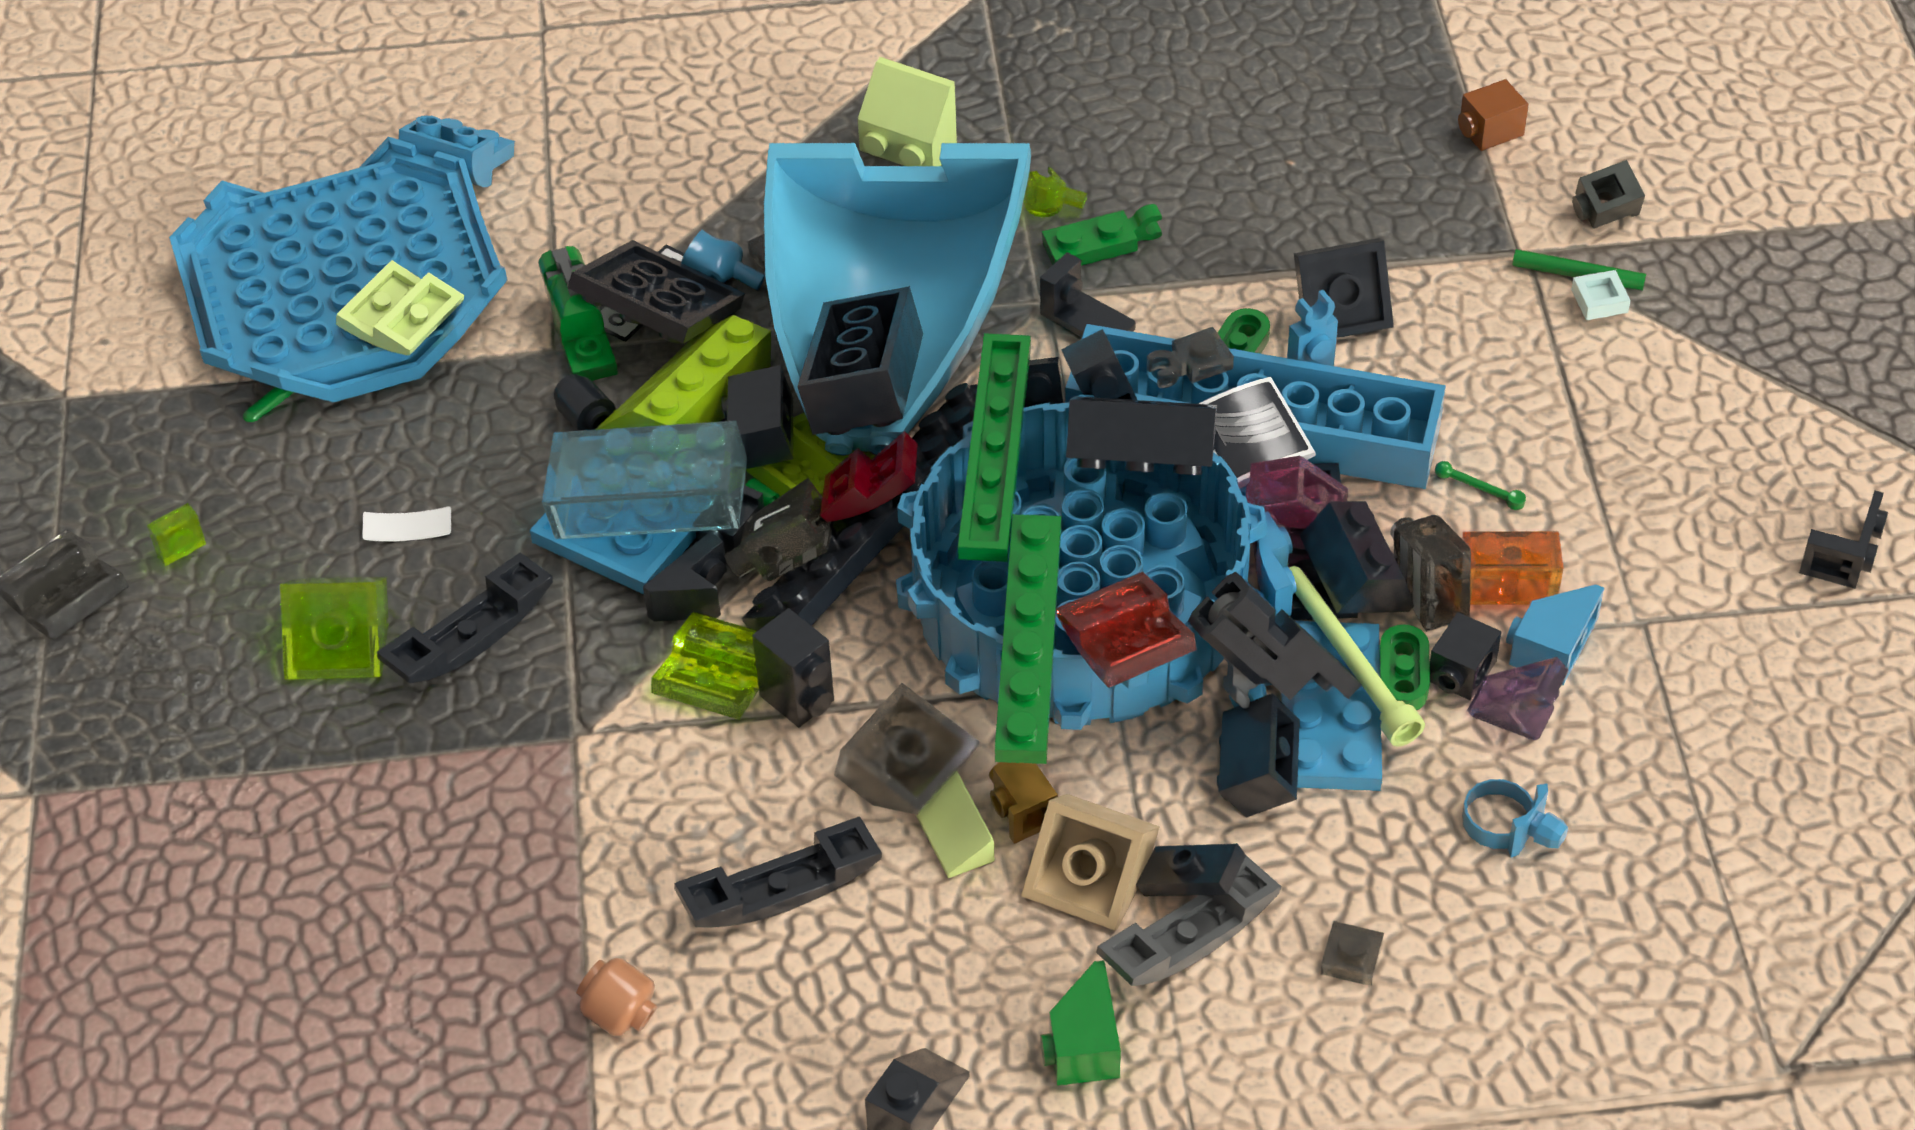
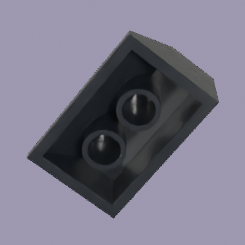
[1066,396,1217,475]

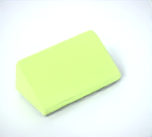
[909,767,995,878]

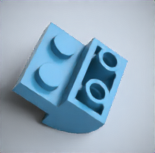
[399,116,515,187]

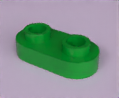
[1210,308,1270,354]
[1380,624,1430,710]

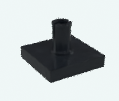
[1294,238,1394,338]

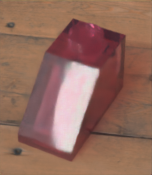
[1246,455,1348,529]

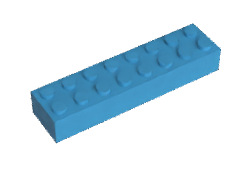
[1065,324,1446,489]

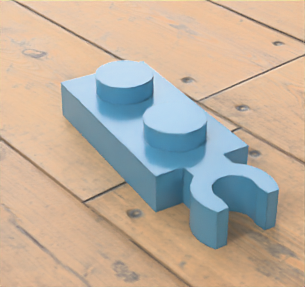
[1287,290,1338,366]

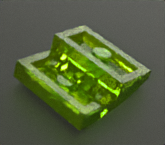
[651,612,759,720]

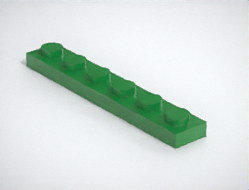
[958,333,1031,562]
[995,514,1061,764]

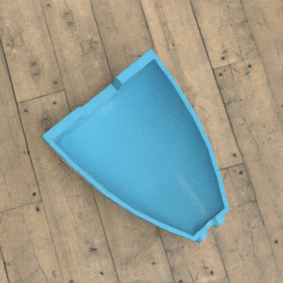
[764,143,1031,455]

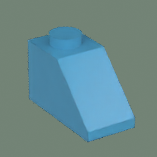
[1506,584,1604,685]

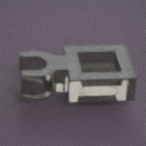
[1147,327,1234,388]

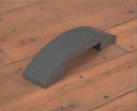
[1096,855,1282,986]

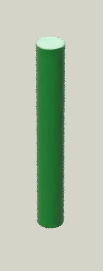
[1512,249,1646,291]

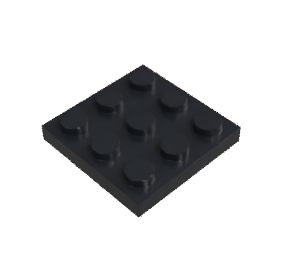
[567,240,745,344]

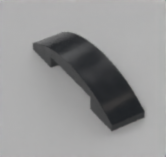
[377,552,553,683]
[674,816,882,928]

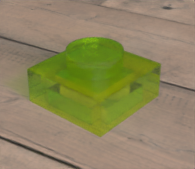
[147,503,206,566]

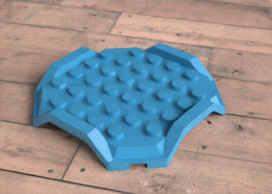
[169,136,507,402]

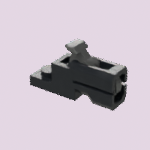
[1188,572,1362,708]

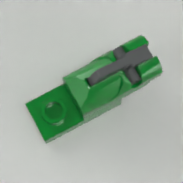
[538,246,618,381]

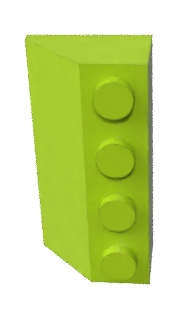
[595,315,771,470]

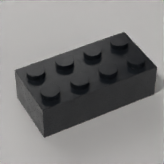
[797,286,923,435]

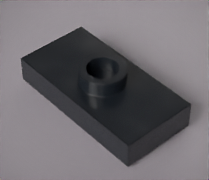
[1136,843,1246,896]

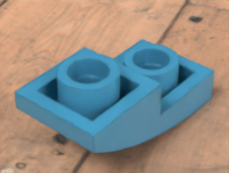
[1256,511,1297,616]

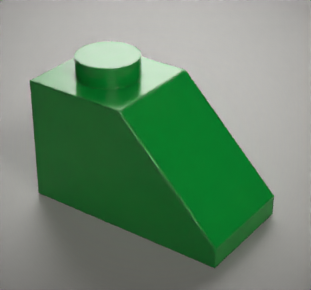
[1040,960,1121,1086]

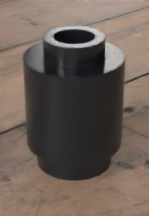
[553,374,616,437]

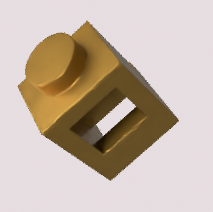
[989,762,1058,844]

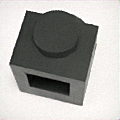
[1572,160,1645,229]

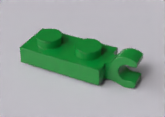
[1042,204,1162,266]

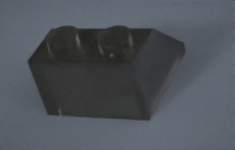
[834,683,980,815]

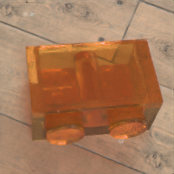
[1458,531,1564,605]

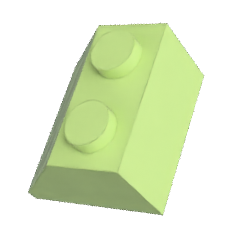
[858,57,957,166]

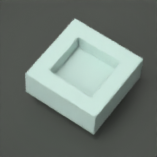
[1571,270,1631,320]

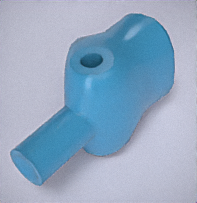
[681,229,765,291]

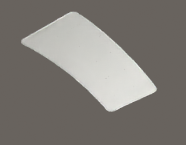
[363,506,451,542]

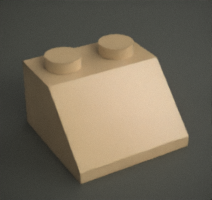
[1021,794,1160,930]

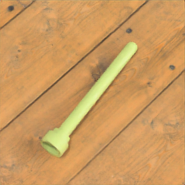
[1289,566,1425,747]

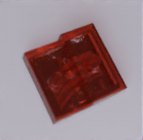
[1056,572,1197,688]

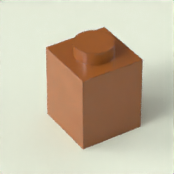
[1458,79,1529,151]

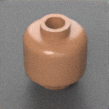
[576,958,657,1036]

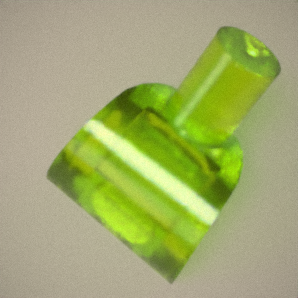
[1023,167,1088,217]

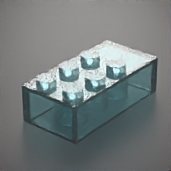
[542,421,747,539]

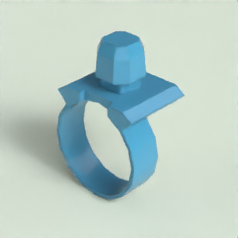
[1462,779,1568,858]

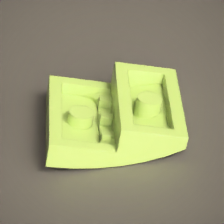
[336,260,464,356]

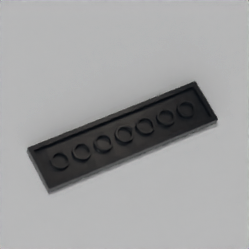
[741,383,1027,633]

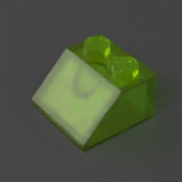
[280,576,389,680]

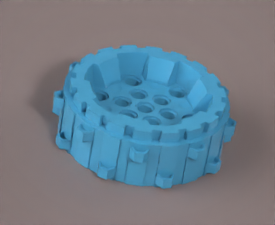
[896,395,1267,730]

